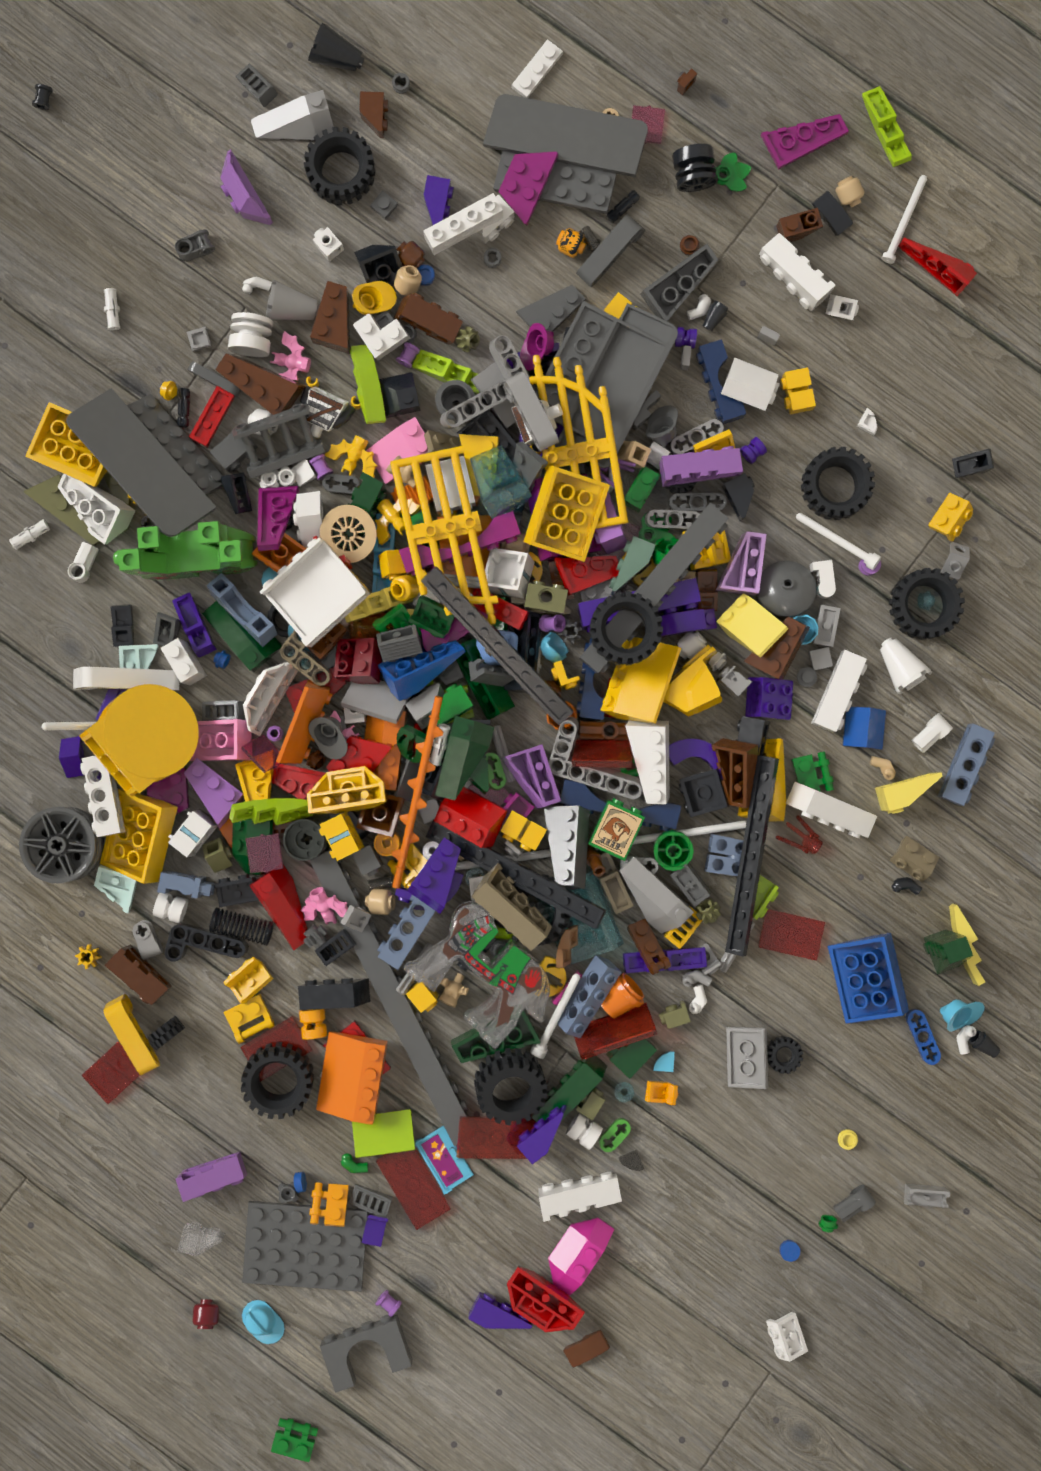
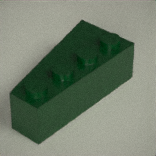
[333,472,388,551]
[923,929,973,975]
[451,1003,541,1063]
[532,1050,607,1122]

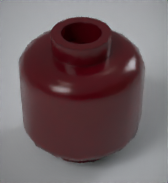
[192,1299,219,1329]

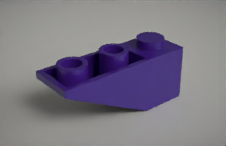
[424,175,454,226]
[517,1105,567,1165]
[468,1292,533,1329]

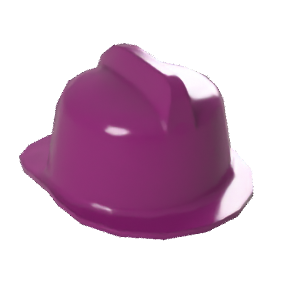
[520,323,554,371]

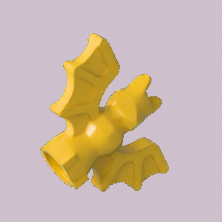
[325,435,378,478]
[375,498,421,545]

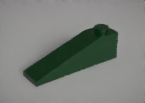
[202,601,282,672]

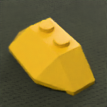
[307,766,386,814]

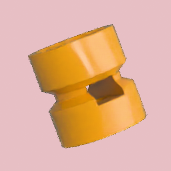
[374,832,401,856]
[299,1009,328,1039]

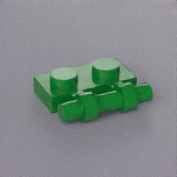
[791,751,834,792]
[271,1418,318,1462]

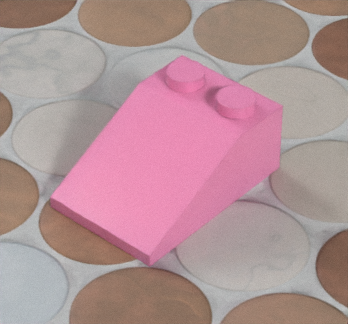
[366,417,428,485]
[190,719,252,761]

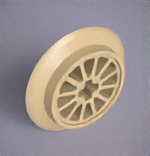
[320,505,377,563]

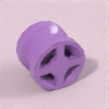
[858,559,881,576]

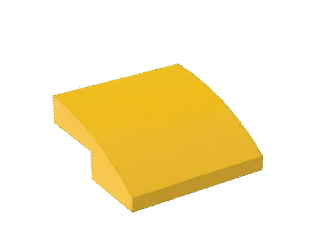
[682,530,731,571]

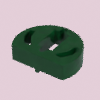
[397,724,433,763]

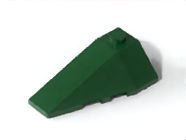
[435,716,495,800]

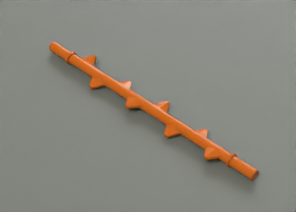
[391,696,444,889]

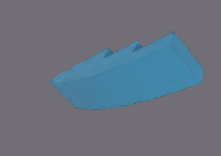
[372,514,396,593]

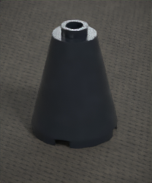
[308,23,365,72]

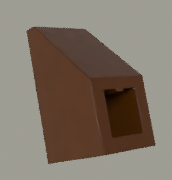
[359,91,389,138]
[776,207,823,242]

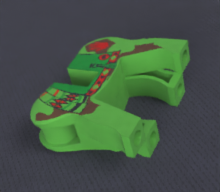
[113,521,258,580]

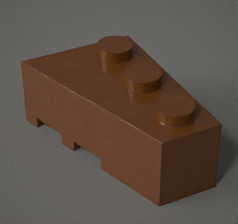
[310,281,350,354]

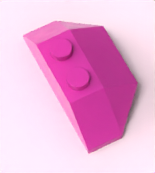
[548,1217,614,1295]

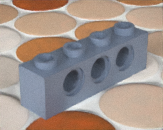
[937,723,995,806]
[377,895,435,970]
[557,955,621,1038]

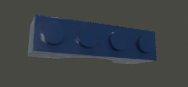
[696,339,746,425]
[576,638,611,721]

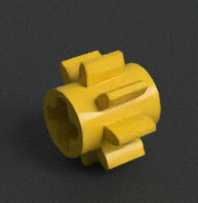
[75,944,102,969]

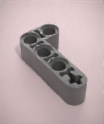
[576,215,645,287]

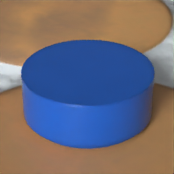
[417,265,435,286]
[294,1172,307,1193]
[779,1240,800,1262]

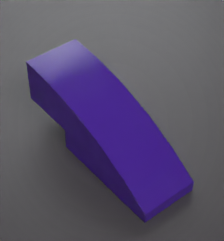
[172,592,217,658]

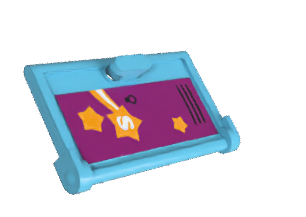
[415,1125,474,1195]

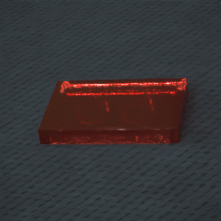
[572,740,634,768]
[758,909,825,961]
[240,1016,312,1082]
[81,1041,140,1104]

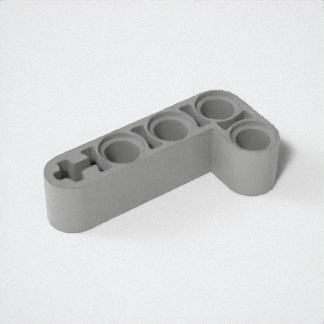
[504,372,559,451]

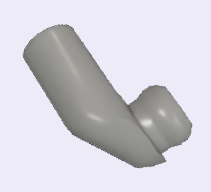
[682,970,713,987]

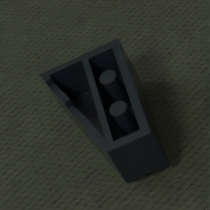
[457,409,517,468]

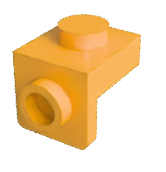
[645,1081,678,1106]

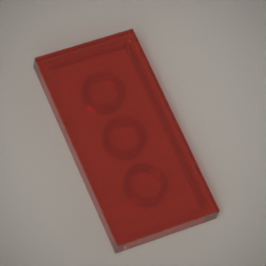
[574,1002,658,1060]
[456,1116,536,1159]
[376,1148,451,1230]

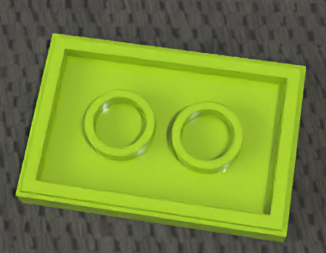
[352,1109,416,1158]

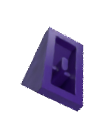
[59,736,85,778]

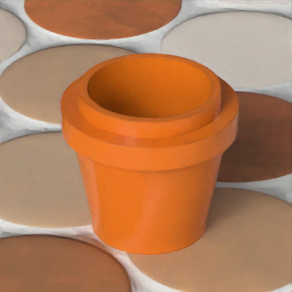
[601,973,644,1019]

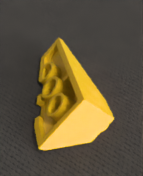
[738,738,786,822]

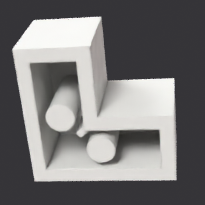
[353,314,410,360]
[293,491,323,548]

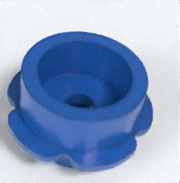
[213,650,231,669]

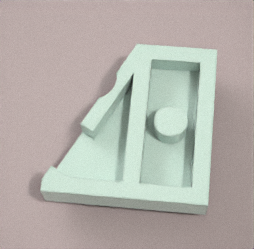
[119,644,158,669]
[94,865,137,913]

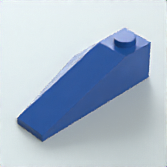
[378,640,465,701]

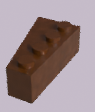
[215,353,306,415]

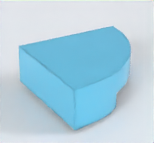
[653,1051,675,1072]

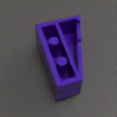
[407,837,461,914]

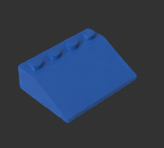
[828,933,909,1023]

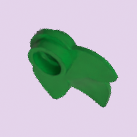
[716,153,751,192]
[638,512,675,544]

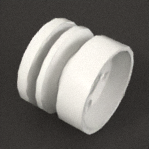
[228,313,273,357]

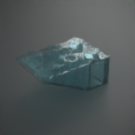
[470,445,532,519]

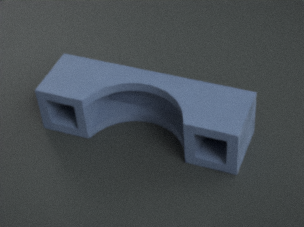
[206,573,277,647]

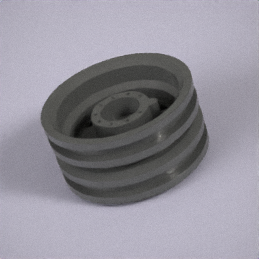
[19,807,104,884]

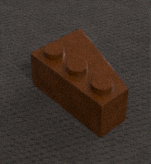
[393,293,463,345]
[744,617,810,680]
[711,738,758,808]
[104,944,172,1005]

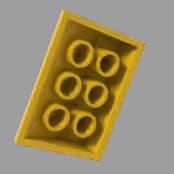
[25,402,107,487]
[523,465,610,562]
[601,637,681,723]
[100,789,178,884]

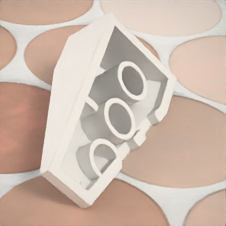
[58,473,135,544]

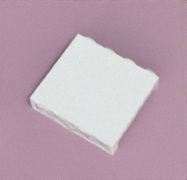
[260,538,370,647]

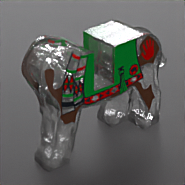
[404,901,550,1049]

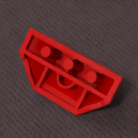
[507,1266,585,1332]

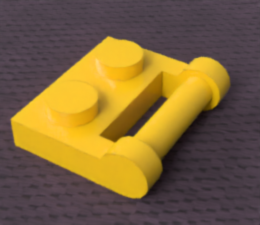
[223,994,275,1044]

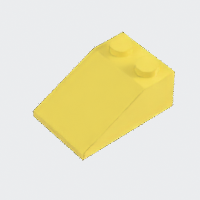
[716,593,788,658]
[875,772,942,814]

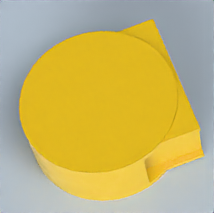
[79,684,199,798]

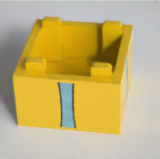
[319,812,364,861]

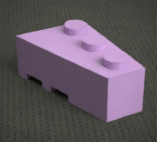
[716,532,766,596]

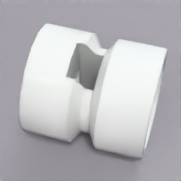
[153,893,188,924]
[565,1112,603,1150]

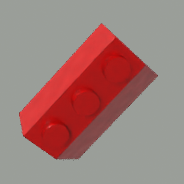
[434,787,508,848]

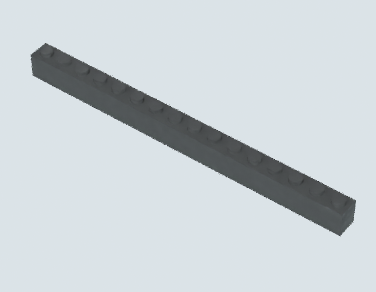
[310,850,478,1146]

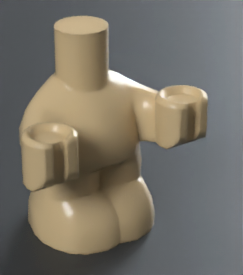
[386,455,416,488]
[438,973,469,1008]

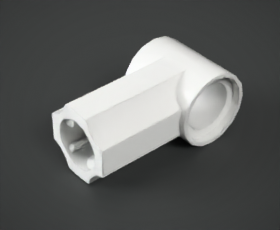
[68,542,99,583]
[911,713,953,753]

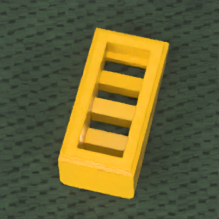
[664,906,703,949]

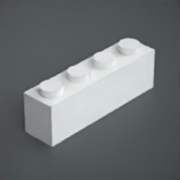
[811,650,867,733]

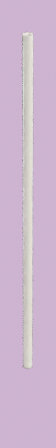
[455,820,746,871]

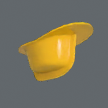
[352,281,397,315]

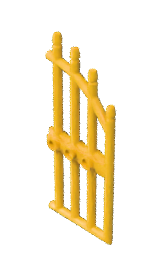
[529,355,628,529]
[390,445,498,625]

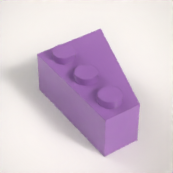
[594,482,627,554]
[500,744,561,808]
[184,758,244,829]
[176,1152,247,1202]

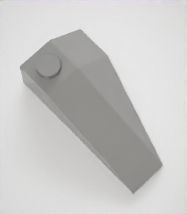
[251,90,334,141]
[619,856,694,933]

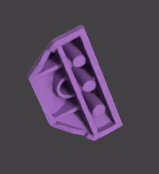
[220,149,273,225]

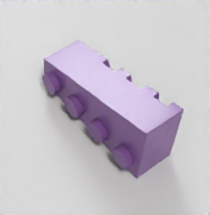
[659,446,743,487]

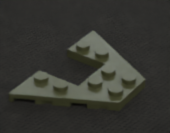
[24,471,130,546]

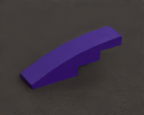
[623,947,707,973]

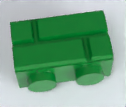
[624,466,660,513]

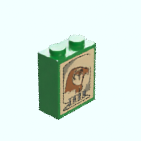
[588,798,645,861]

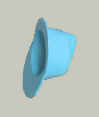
[940,999,985,1032]
[242,1300,285,1344]

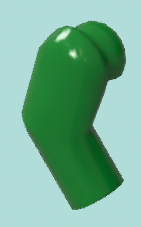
[341,1153,368,1173]

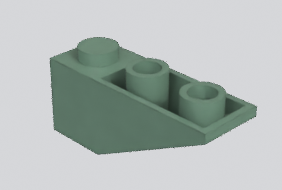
[609,536,655,595]

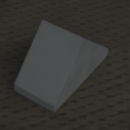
[153,612,182,646]

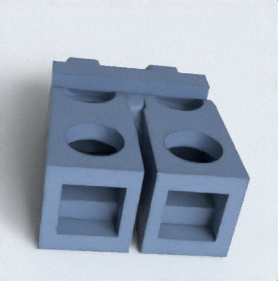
[704,834,744,876]
[157,870,216,898]

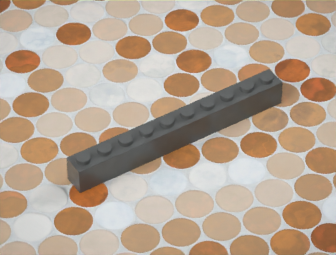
[579,503,729,674]

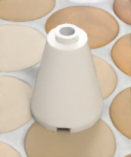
[880,638,932,694]

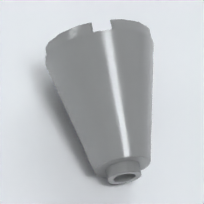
[266,280,320,321]

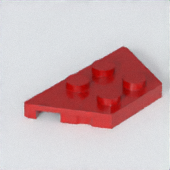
[326,735,393,772]

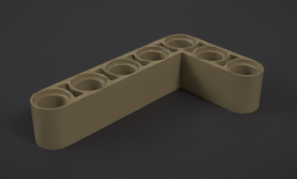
[280,630,332,686]

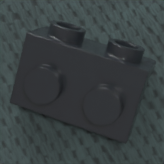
[213,874,259,908]

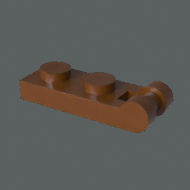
[627,919,671,975]

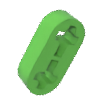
[485,753,506,791]
[599,1118,631,1152]

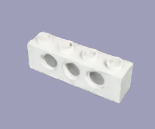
[423,193,503,255]
[81,756,125,837]

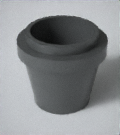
[435,380,475,421]

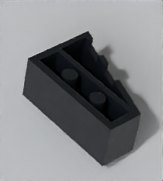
[298,978,371,1010]

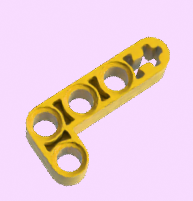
[103,994,160,1075]

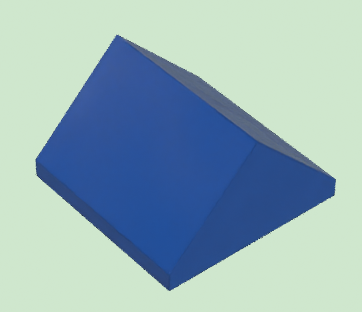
[843,707,886,750]

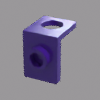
[362,1215,388,1247]

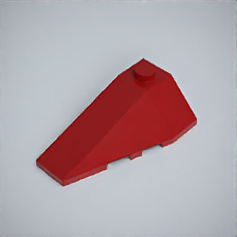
[898,237,977,296]
[249,863,307,950]

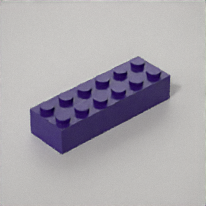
[577,578,701,632]

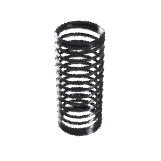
[209,907,274,946]

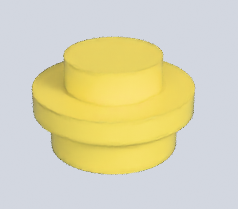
[838,1129,858,1150]

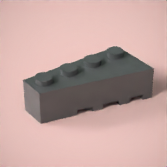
[640,243,719,321]

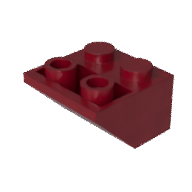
[334,638,382,684]

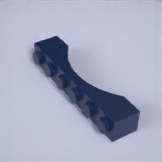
[560,779,681,831]

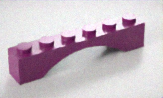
[399,511,521,577]

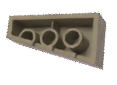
[471,863,552,951]

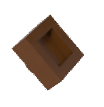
[677,68,697,96]

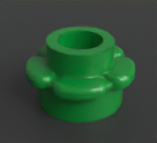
[818,1215,838,1233]

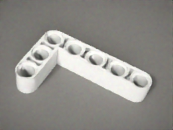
[73,667,179,691]

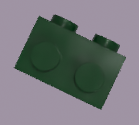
[408,596,455,638]

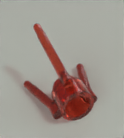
[776,815,823,854]

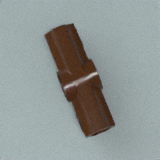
[578,721,629,740]

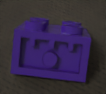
[745,677,793,720]

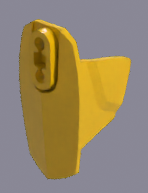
[663,645,722,717]

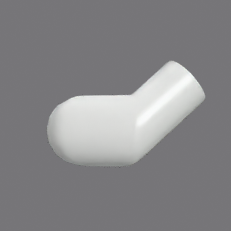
[242,277,272,294]

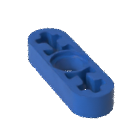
[906,1009,941,1065]

